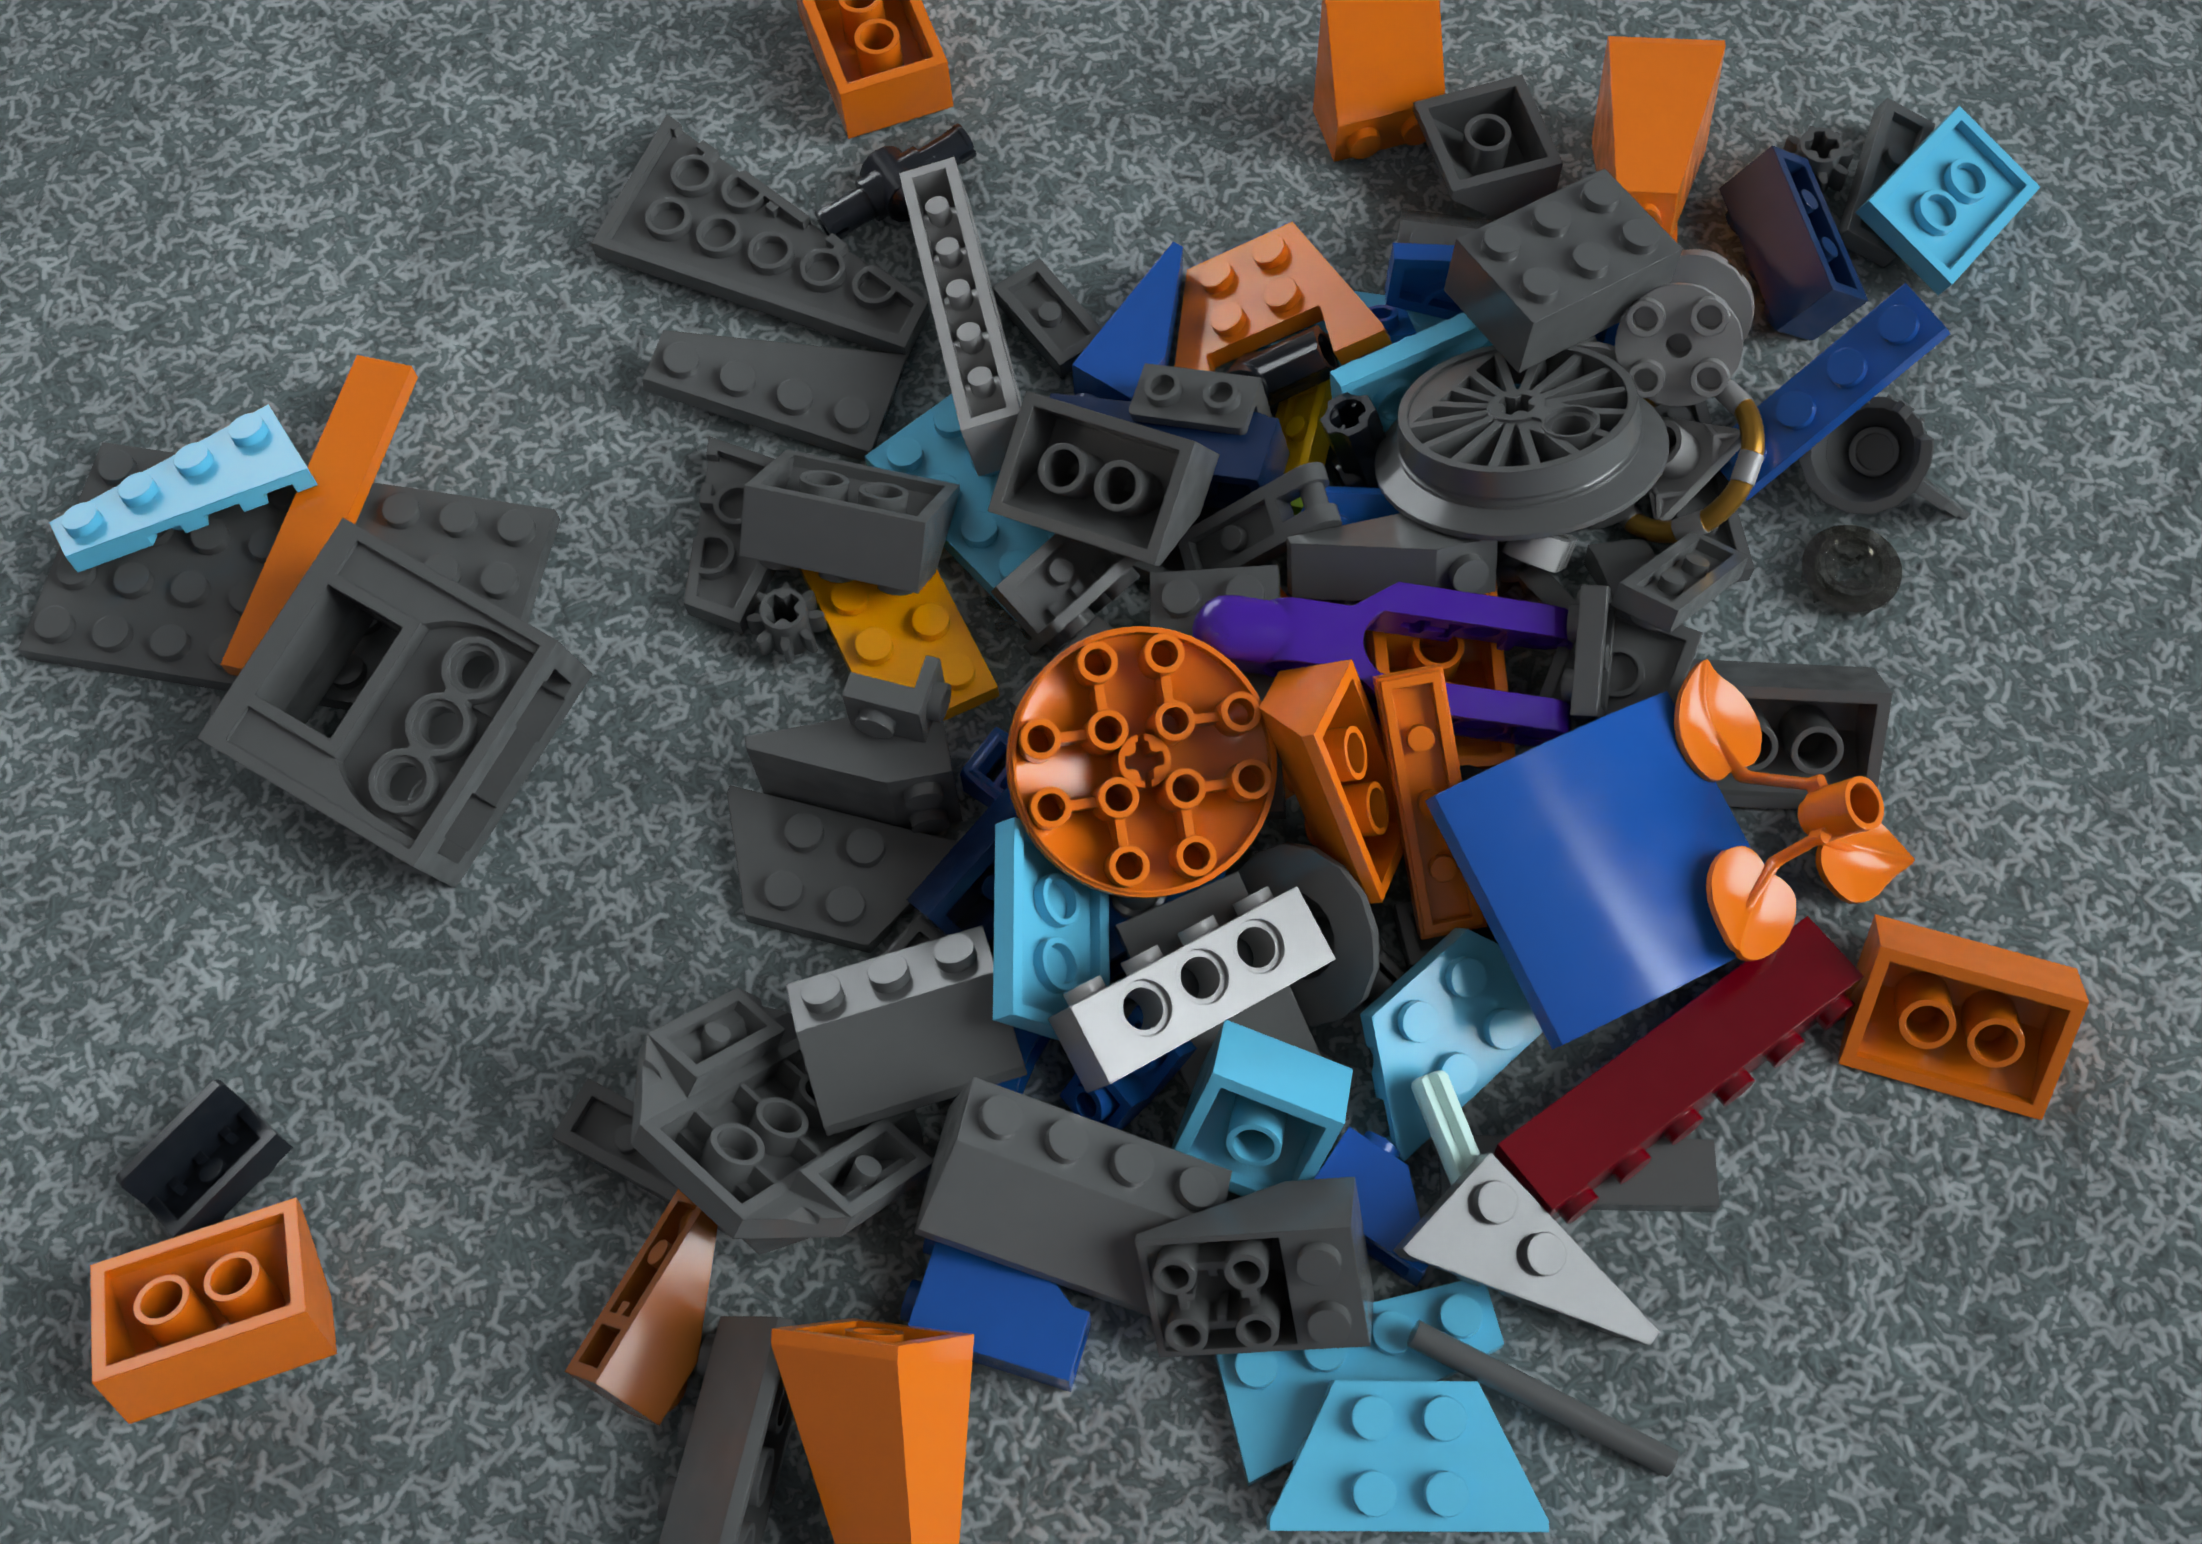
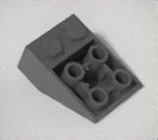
[1135,1177,1374,1358]

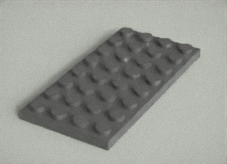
[18,442,560,710]

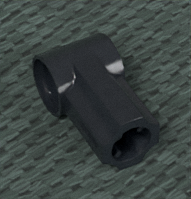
[1226,324,1340,407]
[1320,392,1386,488]

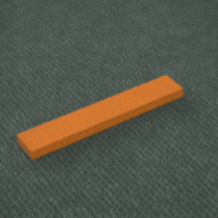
[220,355,418,676]

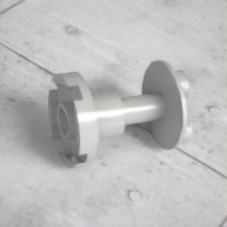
[1615,249,1755,407]

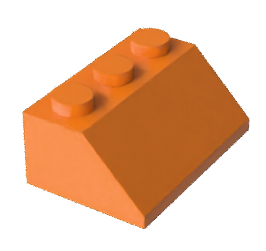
[1259,659,1403,904]
[1838,914,2089,1120]
[90,1197,337,1424]

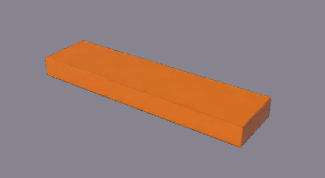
[1372,664,1487,940]

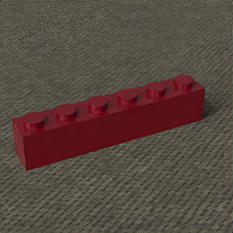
[1493,916,1864,1224]

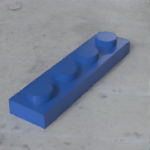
[1720,282,1950,501]

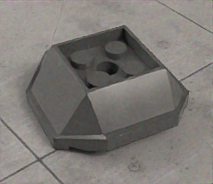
[631,987,934,1255]

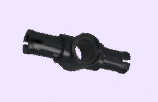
[815,123,977,239]

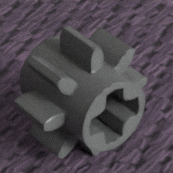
[1783,126,1854,194]
[747,582,828,664]

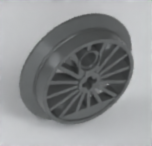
[1375,345,1669,541]

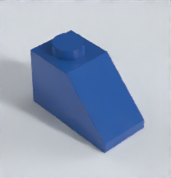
[1314,1127,1429,1287]

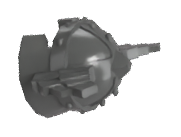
[1799,394,1971,520]

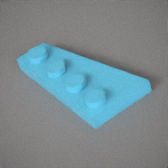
[1215,1281,1504,1486]

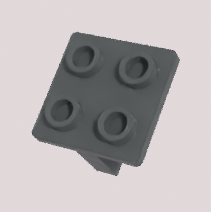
[991,533,1140,656]

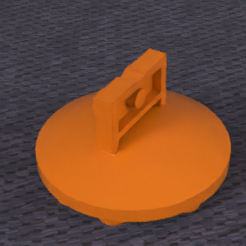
[1006,626,1277,899]

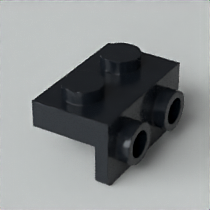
[116,1079,293,1238]

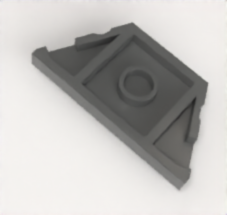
[727,785,958,953]

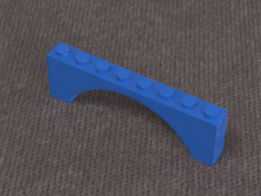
[900,870,1226,1392]

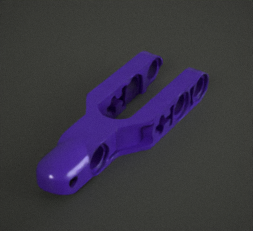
[1192,582,1573,747]

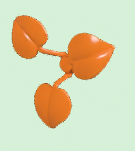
[1674,659,1915,961]

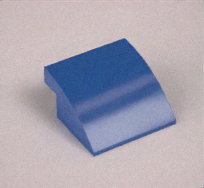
[1425,691,1751,1050]

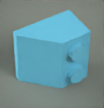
[1171,1020,1353,1196]

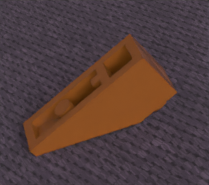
[564,1189,718,1426]

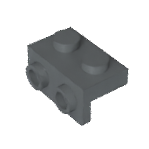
[1129,363,1272,435]

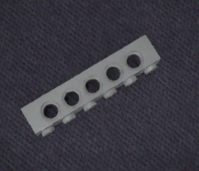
[899,157,1022,477]

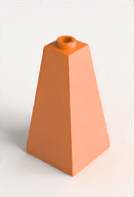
[1592,36,1726,237]
[771,1318,974,1544]

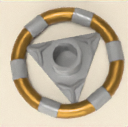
[1618,379,1765,543]

